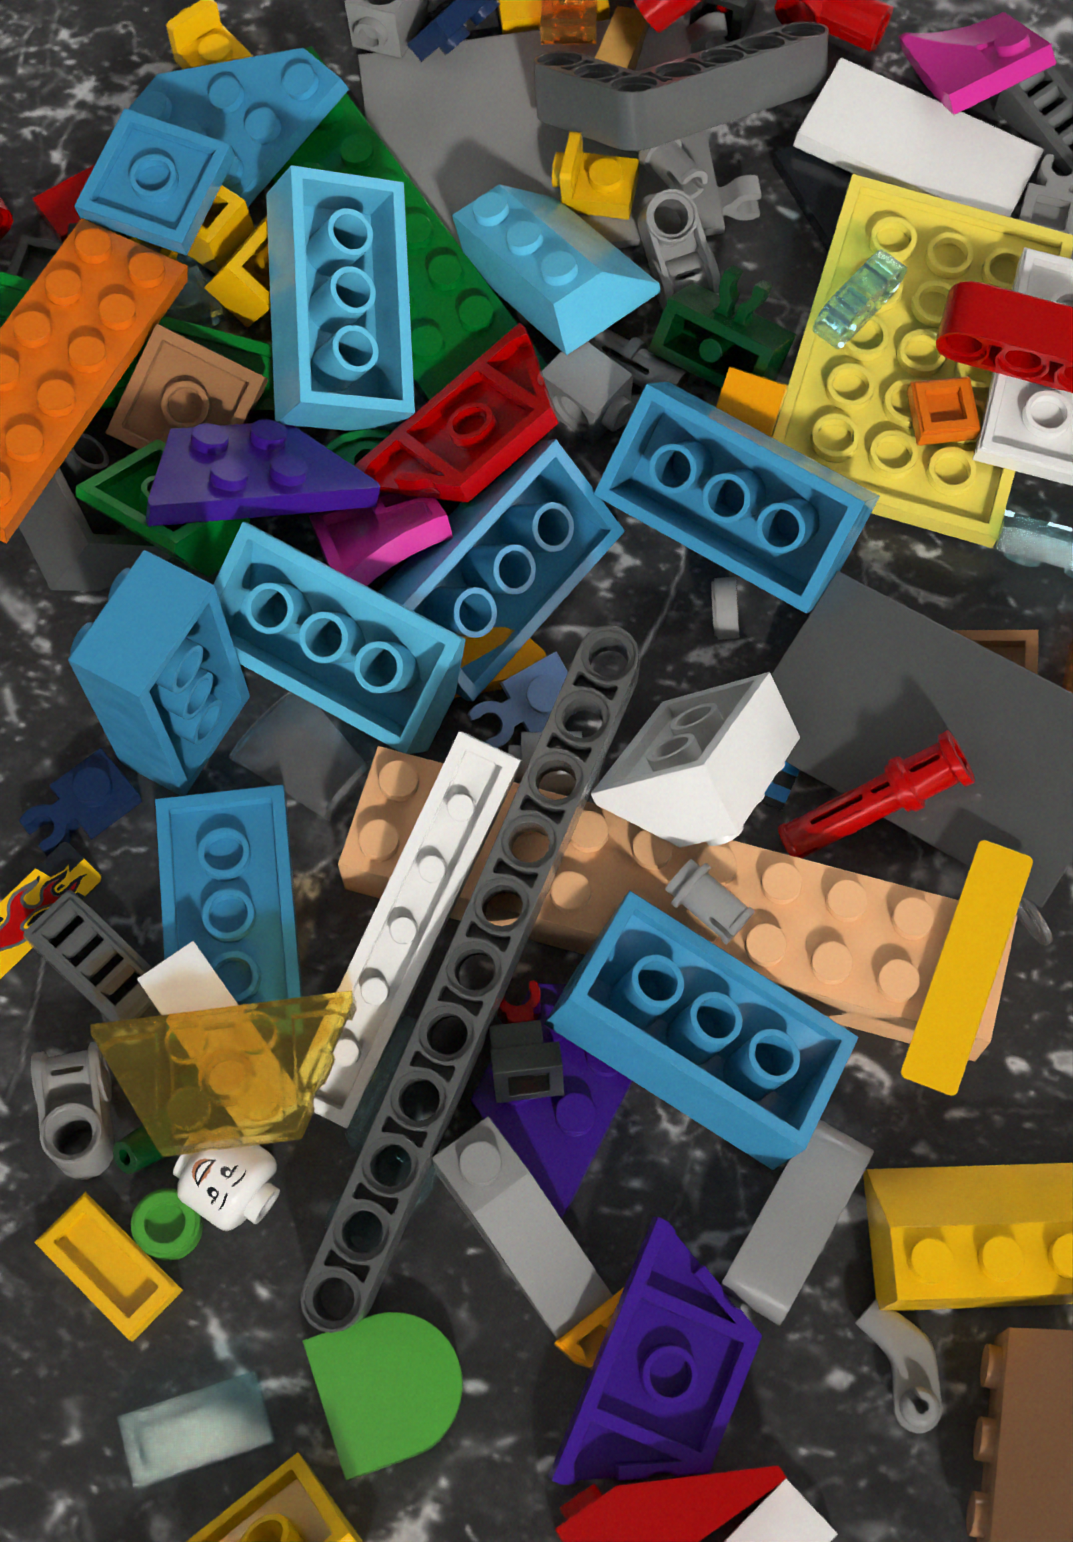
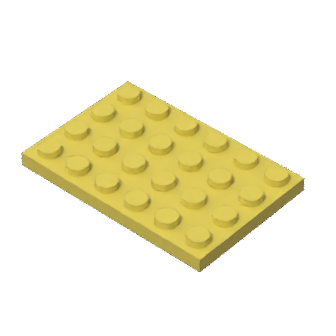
[772,174,1073,548]

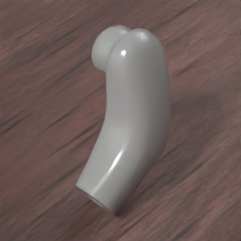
[855,1298,942,1433]

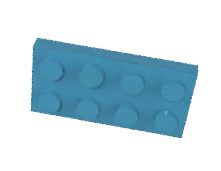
[155,785,307,1055]

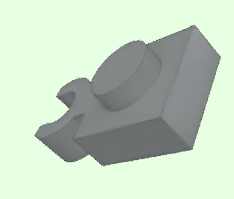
[1018,154,1073,235]

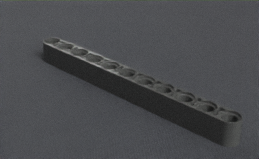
[300,625,640,1333]

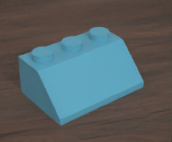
[452,184,661,355]

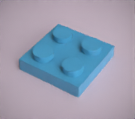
[74,108,235,256]

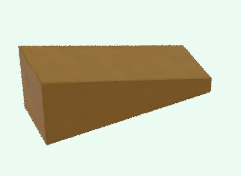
[595,6,649,71]

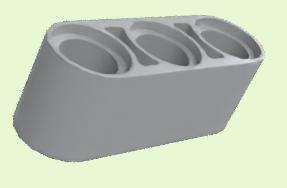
[721,1120,874,1326]

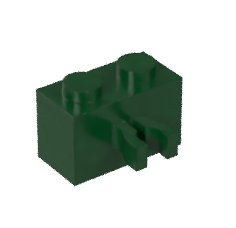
[648,265,796,388]

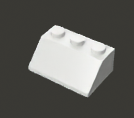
[590,672,800,847]

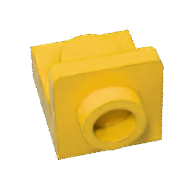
[166,0,254,69]
[552,131,640,220]

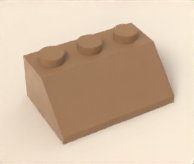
[966,1327,1073,1542]

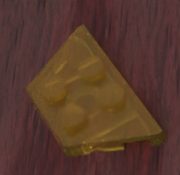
[91,991,357,1157]

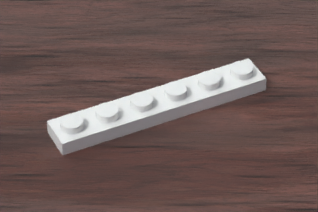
[294,731,523,1128]

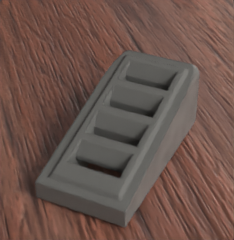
[994,66,1073,176]
[23,890,153,1033]

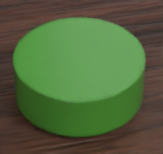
[131,1188,203,1261]

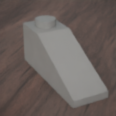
[432,1117,613,1340]

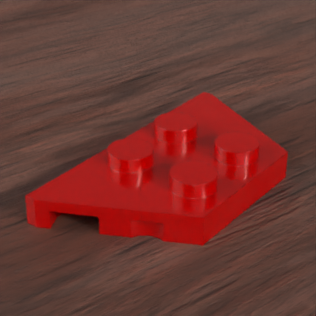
[354,323,559,502]

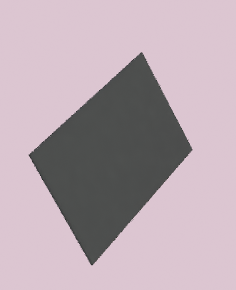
[772,571,1073,908]

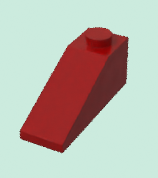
[555,1465,787,1542]

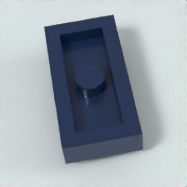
[407,0,500,62]

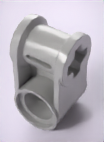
[637,189,721,310]
[31,1041,115,1180]

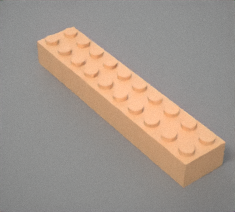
[338,746,1017,1061]

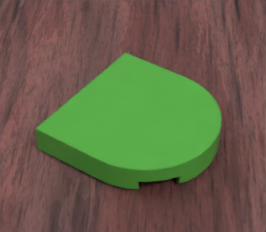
[303,1312,463,1481]

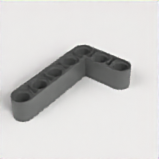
[534,22,828,151]

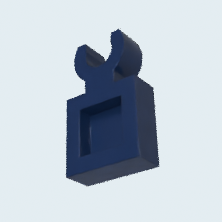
[19,748,143,857]

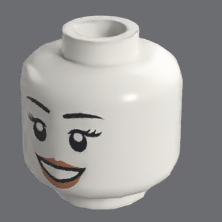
[173,1126,280,1231]

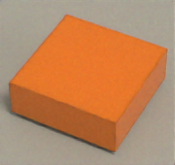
[907,376,981,446]

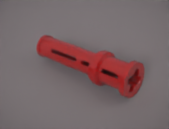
[778,730,975,859]

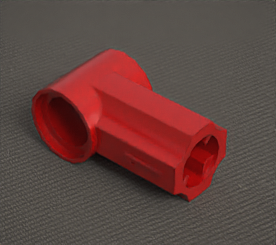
[774,0,894,52]

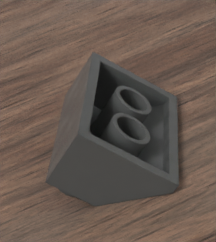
[19,408,172,591]

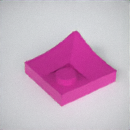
[898,12,1056,115]
[309,492,453,586]

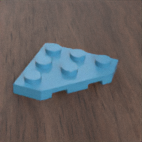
[128,48,349,207]

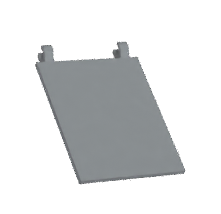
[358,12,761,248]

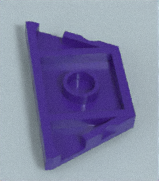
[146,420,380,527]
[470,984,633,1221]
[548,1216,762,1485]

